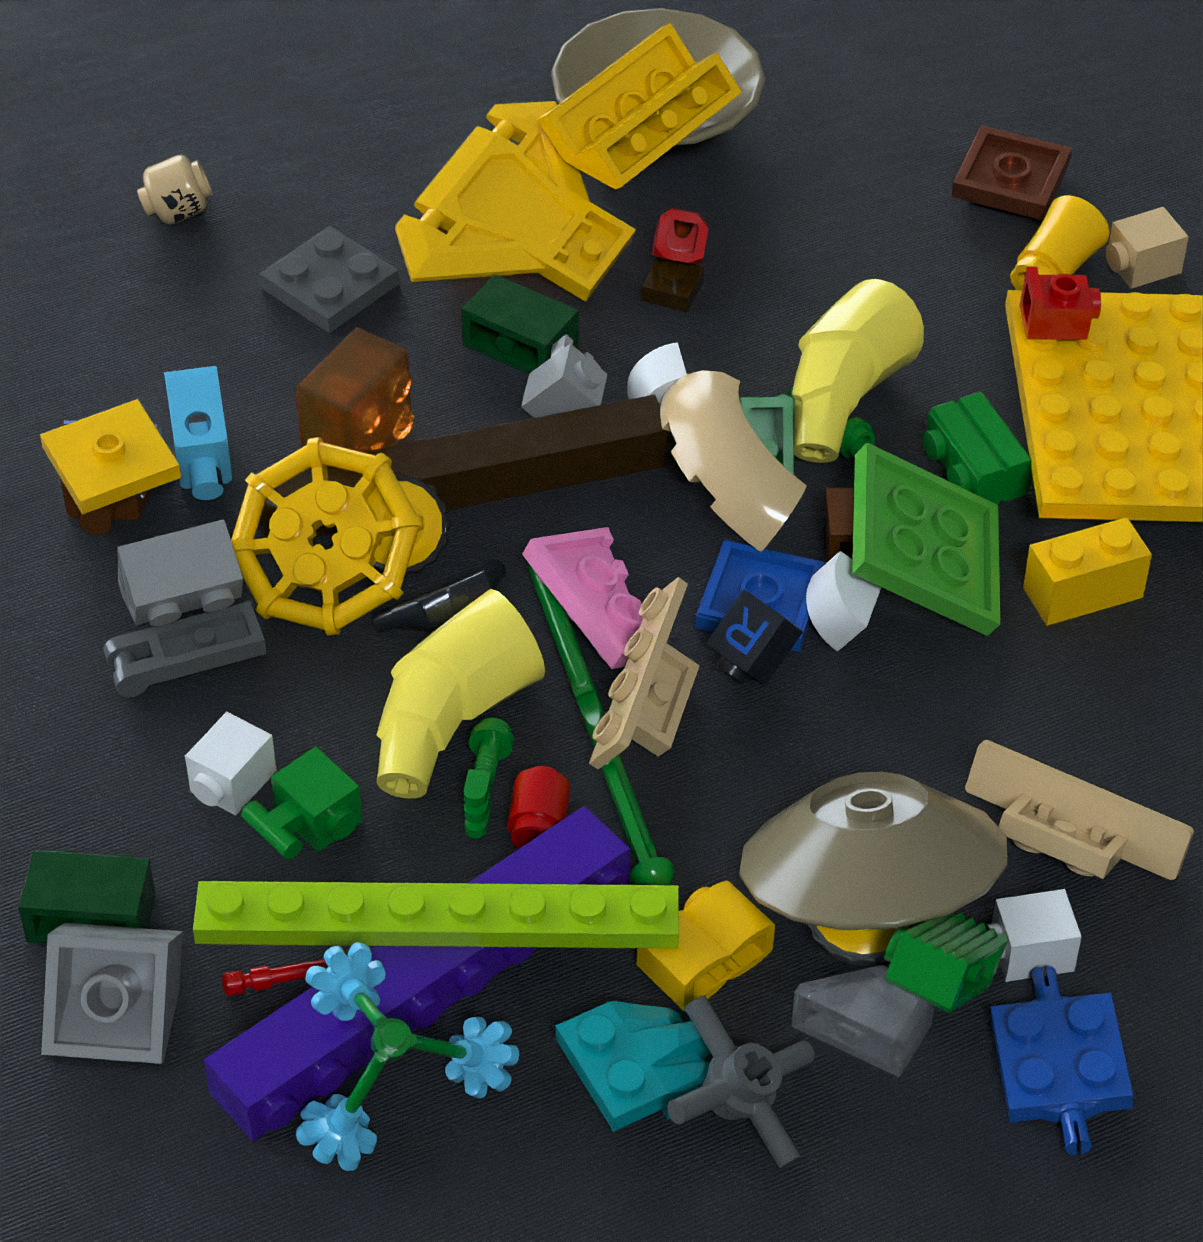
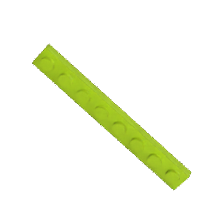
[193,881,679,949]

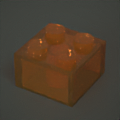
[295,327,414,452]

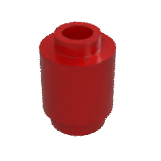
[507,766,571,849]

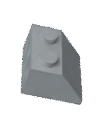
[117,519,243,626]
[41,923,183,1064]

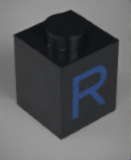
[706,589,804,685]

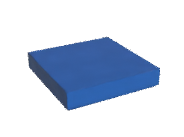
[695,540,827,652]

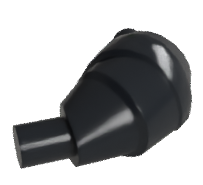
[373,560,506,633]

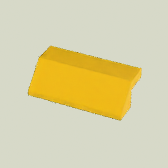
[537,23,742,190]

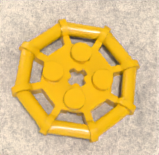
[231,437,424,636]

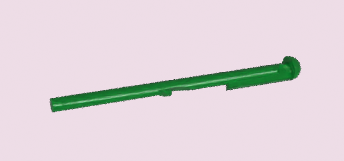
[528,565,674,885]

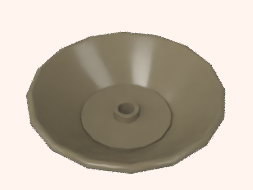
[551,8,766,146]
[739,771,1007,930]

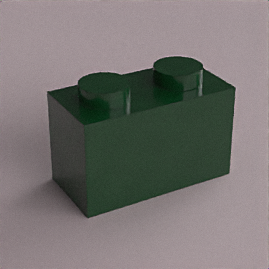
[461,274,579,374]
[18,850,156,943]

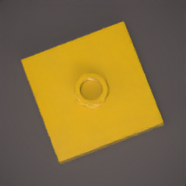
[40,399,181,515]

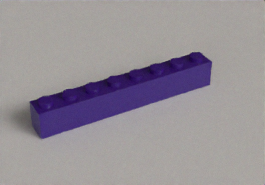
[204,806,630,1141]

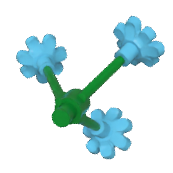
[296,943,519,1171]

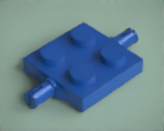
[990,966,1133,1155]

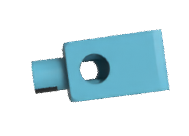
[164,366,232,500]

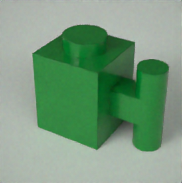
[241,746,363,860]

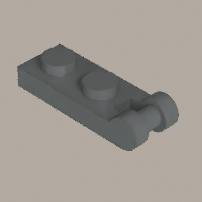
[103,601,267,698]

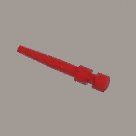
[222,956,348,997]

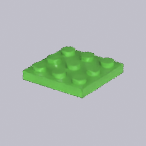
[852,442,1000,636]

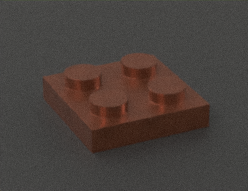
[952,125,1072,220]

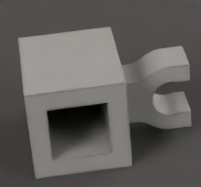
[521,335,607,418]

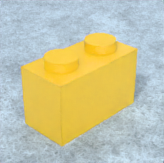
[1023,517,1152,626]

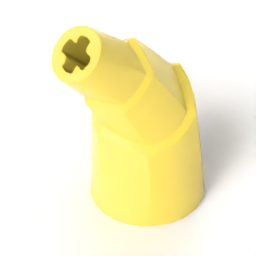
[792,279,924,463]
[376,589,545,799]

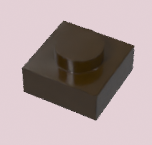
[641,257,704,313]

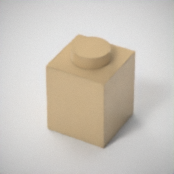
[1106,207,1189,289]

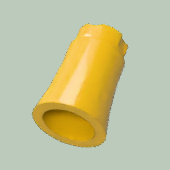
[1010,195,1110,290]

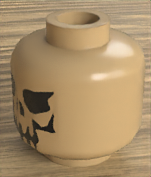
[137,154,213,225]

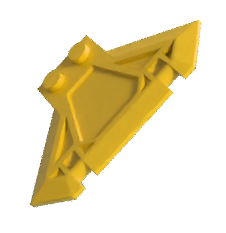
[395,101,636,302]

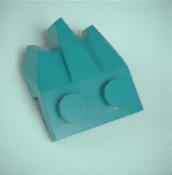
[555,1001,711,1132]

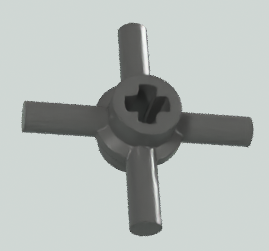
[667,996,815,1169]

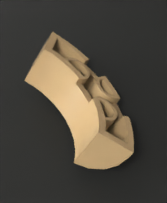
[660,370,807,552]

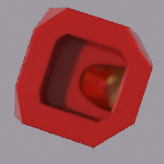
[652,208,709,264]

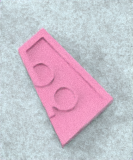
[522,527,643,669]

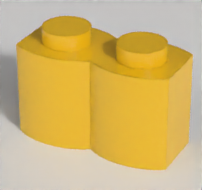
[637,880,775,1011]

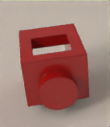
[1019,267,1101,340]

